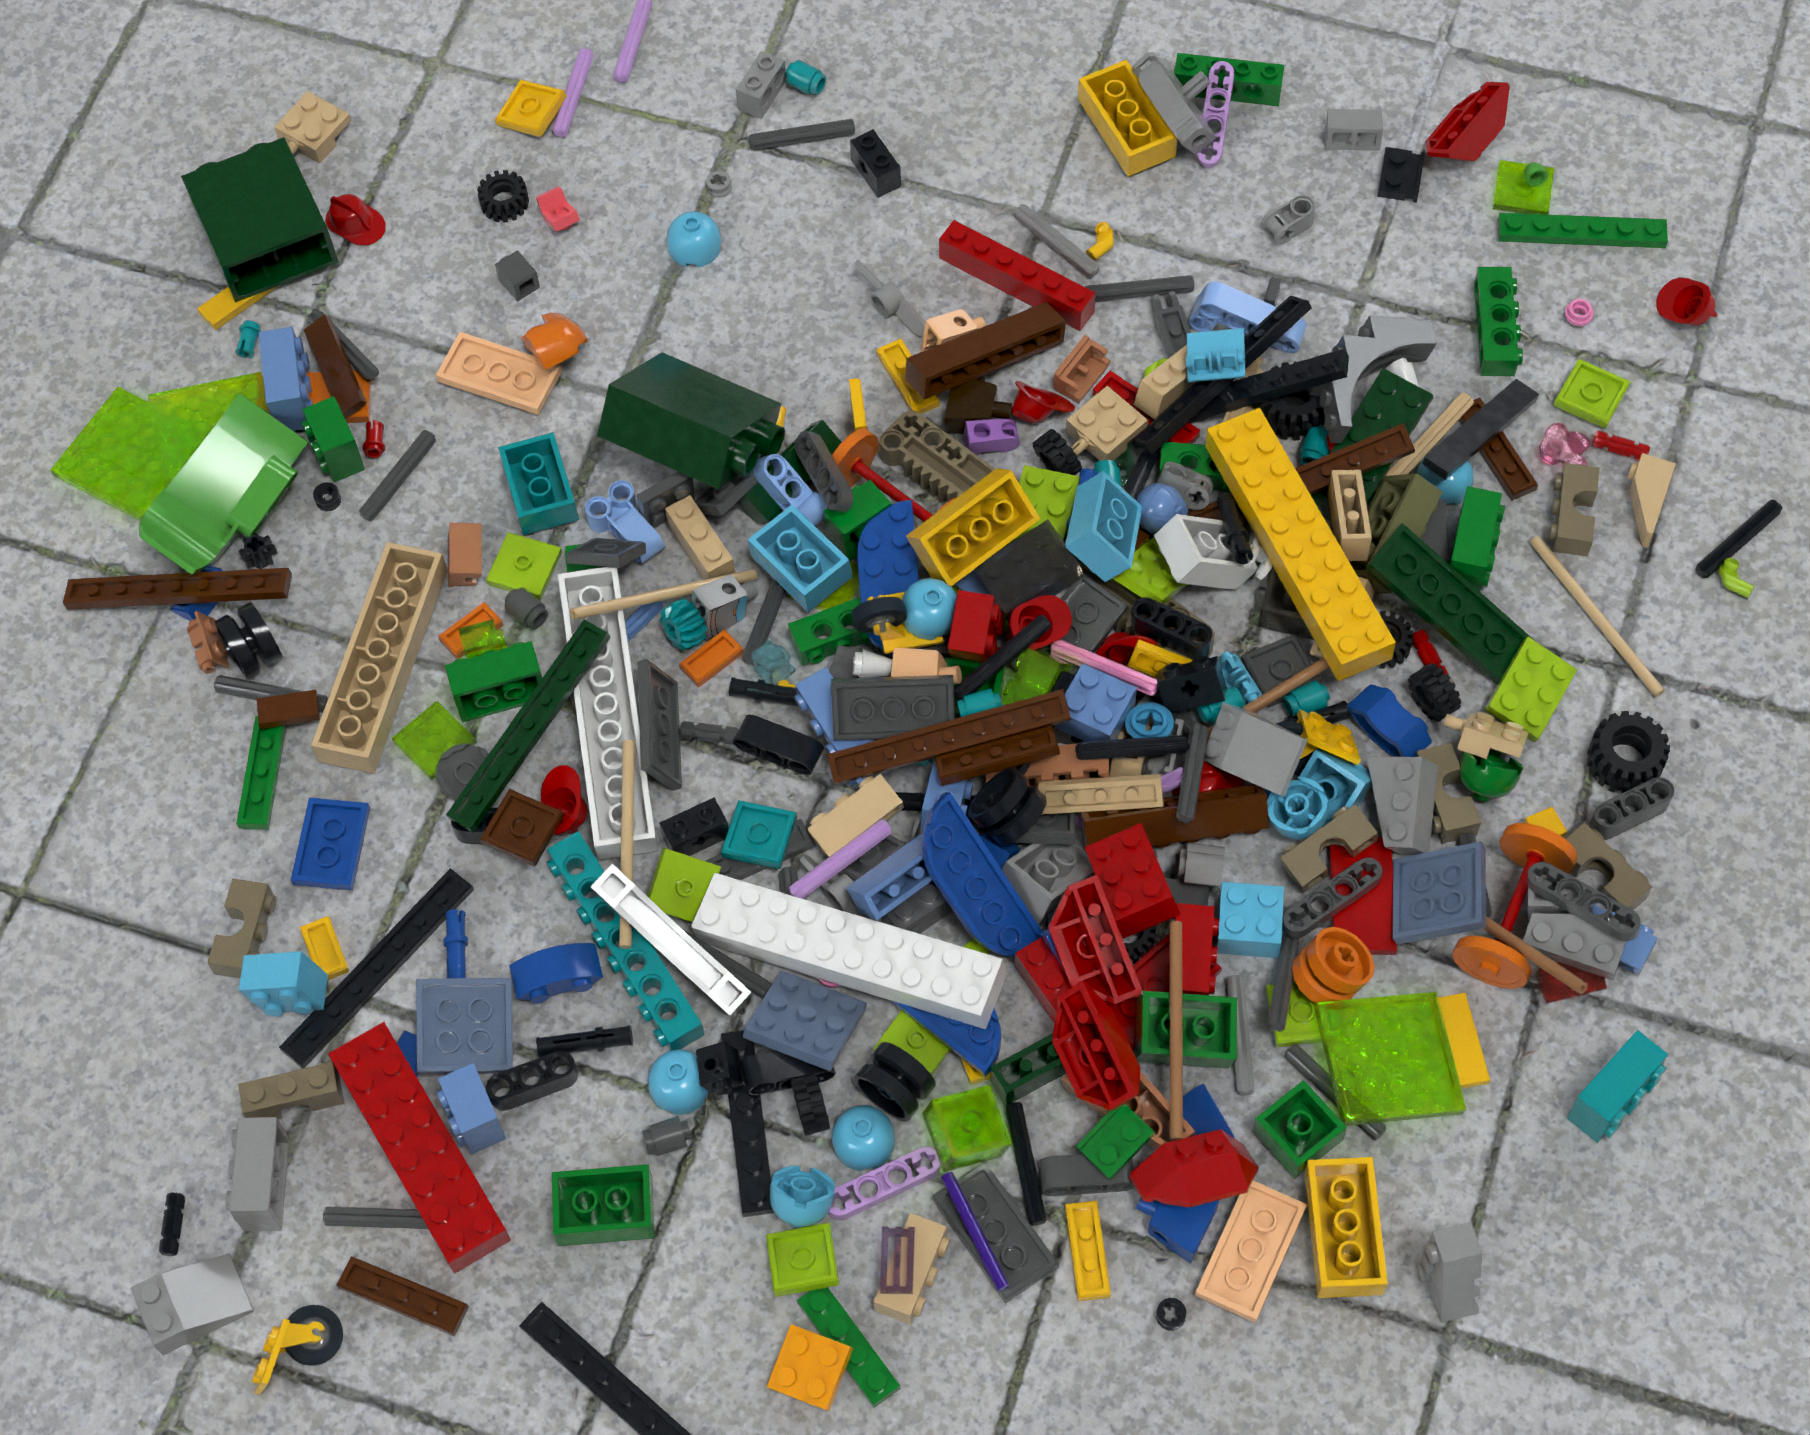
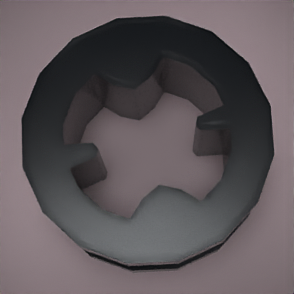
[313,482,341,512]
[1156,1298,1186,1331]

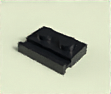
[1377,147,1425,203]

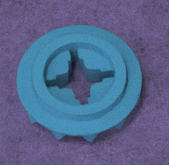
[1125,703,1174,738]

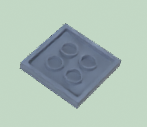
[1393,841,1486,945]
[743,970,867,1071]
[416,978,513,1074]

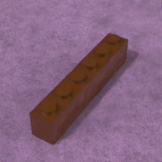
[905,302,1066,400]
[1080,784,1269,848]

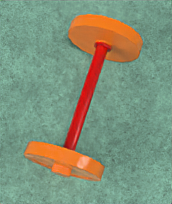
[828,428,956,522]
[1452,823,1578,989]

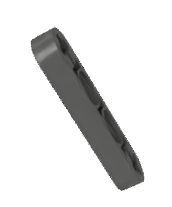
[795,431,853,513]
[1282,858,1382,939]
[1527,862,1641,941]

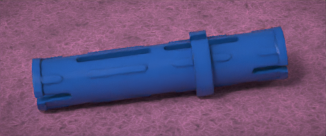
[443,909,468,978]

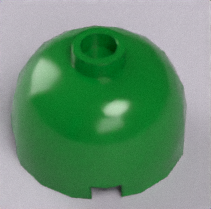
[1460,750,1523,801]

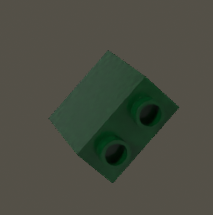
[181,137,339,302]
[597,352,785,489]

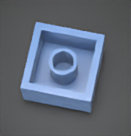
[1054,663,1137,741]
[436,1063,506,1155]

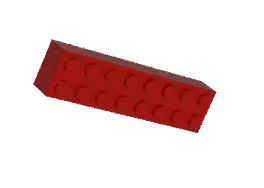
[328,1022,511,1274]

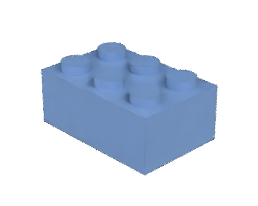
[258,327,313,431]

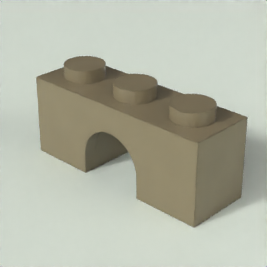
[1549,463,1600,557]
[1415,743,1481,844]
[1280,804,1378,894]
[1565,822,1652,910]
[207,878,276,978]
[238,1062,345,1120]

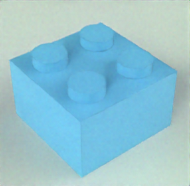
[1216,882,1284,958]
[239,951,328,1016]

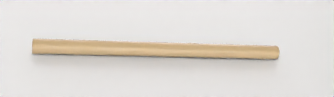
[1530,536,1665,698]
[570,569,757,620]
[619,740,635,949]

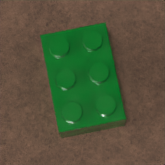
[1449,486,1505,591]
[445,641,542,723]
[1135,991,1237,1068]
[552,1164,655,1246]

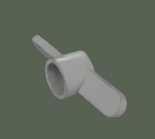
[854,260,926,337]
[799,854,873,920]

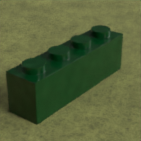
[738,419,842,524]
[990,1033,1066,1106]

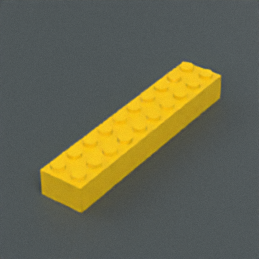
[1205,408,1396,681]

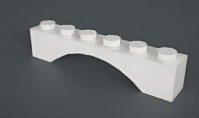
[591,864,751,1016]

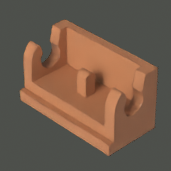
[1053,335,1110,404]
[448,522,482,587]

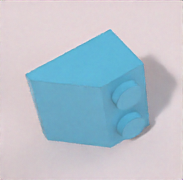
[1299,748,1372,825]

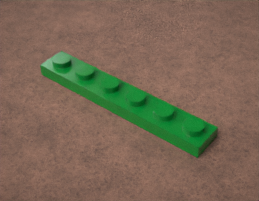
[1498,212,1668,248]

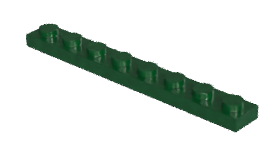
[446,619,611,833]

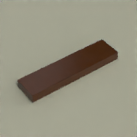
[304,314,367,419]
[1459,398,1538,501]
[934,725,1060,786]
[336,1256,469,1337]

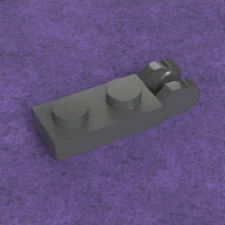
[1151,291,1191,359]

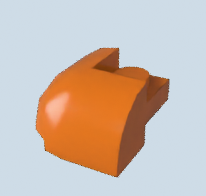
[521,312,588,370]

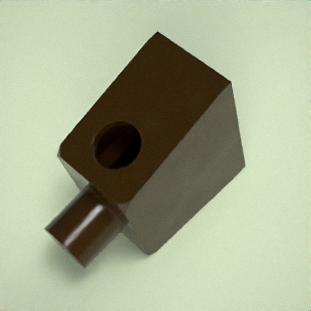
[944,378,1013,434]

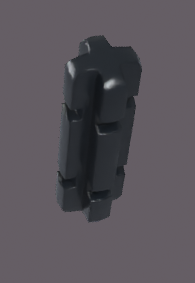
[159,1192,185,1256]

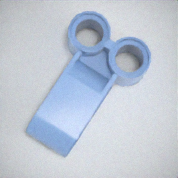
[753,454,827,527]
[585,480,665,564]

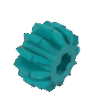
[660,598,707,651]

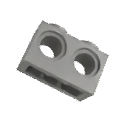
[736,51,787,119]

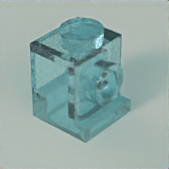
[752,640,796,685]

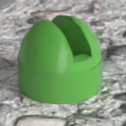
[1523,162,1548,187]

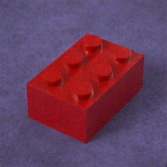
[948,590,1005,663]
[1084,823,1181,939]

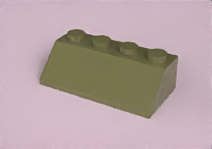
[1349,473,1442,594]

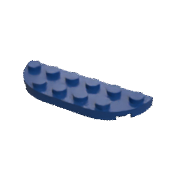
[857,500,925,659]
[922,792,1044,956]
[890,1000,1001,1077]

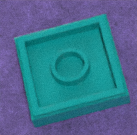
[721,800,797,869]

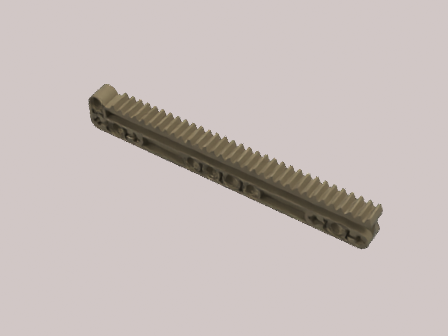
[879,411,1215,660]

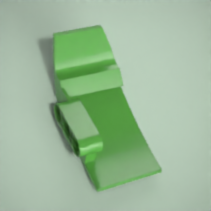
[139,393,309,575]

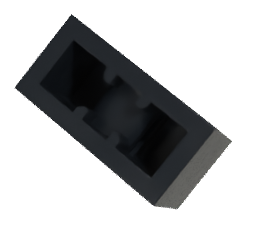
[850,129,901,198]
[1157,656,1227,713]
[659,797,729,856]

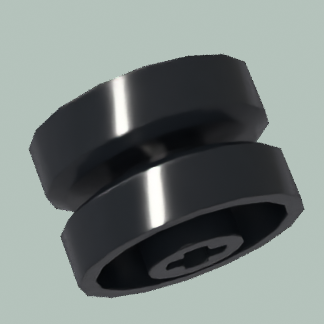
[214,602,283,679]
[968,767,1047,846]
[854,1042,936,1122]

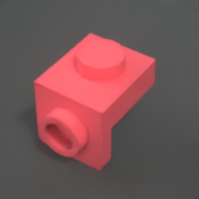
[536,187,580,232]

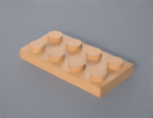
[436,332,562,415]
[1195,1180,1307,1323]

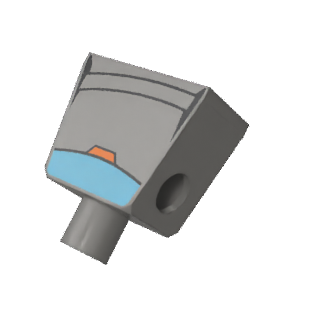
[692,575,758,642]

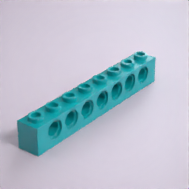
[546,831,705,1051]

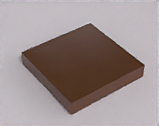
[480,789,564,867]

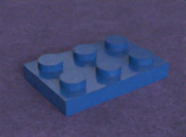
[291,798,370,891]

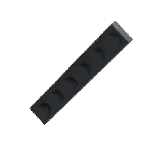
[1190,349,1349,422]
[721,1030,774,1218]

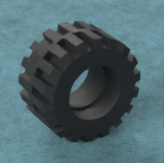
[1257,361,1325,440]
[1587,711,1670,794]

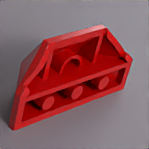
[1425,82,1510,161]
[1047,875,1142,1005]
[1052,981,1141,1111]
[1129,1129,1259,1207]

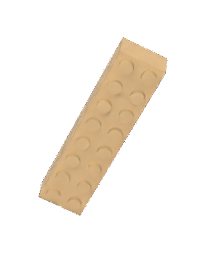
[311,542,448,774]

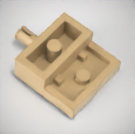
[274,91,351,164]
[1066,386,1148,461]
[1443,712,1529,759]

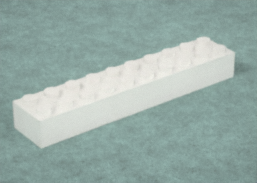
[558,567,658,860]
[691,873,1007,1029]

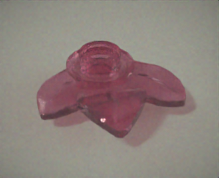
[1539,423,1591,466]

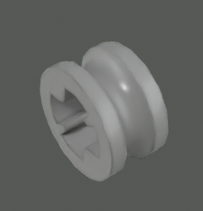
[706,171,732,198]

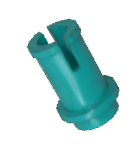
[235,320,261,358]

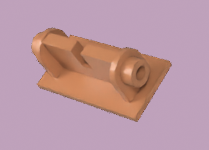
[187,610,230,673]

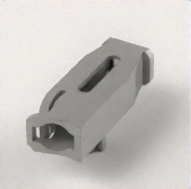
[1132,52,1216,154]

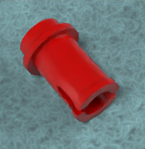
[362,420,385,458]

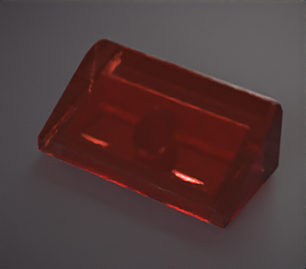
[1536,962,1607,1004]

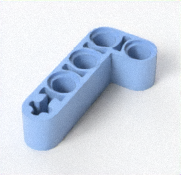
[1189,281,1307,353]

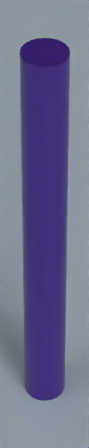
[941,1171,1009,1292]

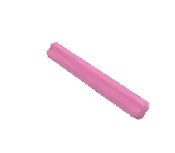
[1050,639,1159,696]

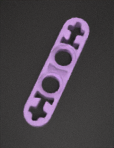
[1197,61,1234,168]
[828,1147,941,1221]

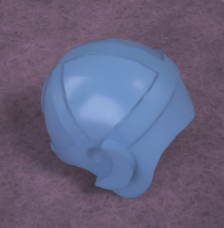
[1136,483,1188,534]

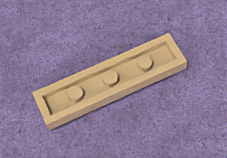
[1038,774,1164,814]

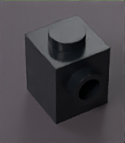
[696,1041,743,1095]

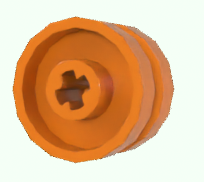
[1292,927,1375,1009]

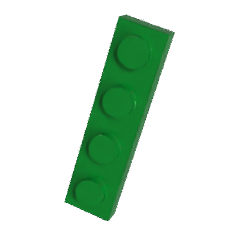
[236,716,287,830]
[797,1287,901,1408]

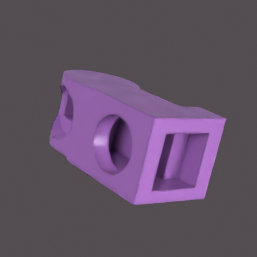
[963,419,1020,456]

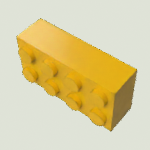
[1078,59,1177,177]
[906,468,1040,586]
[1304,1157,1388,1298]

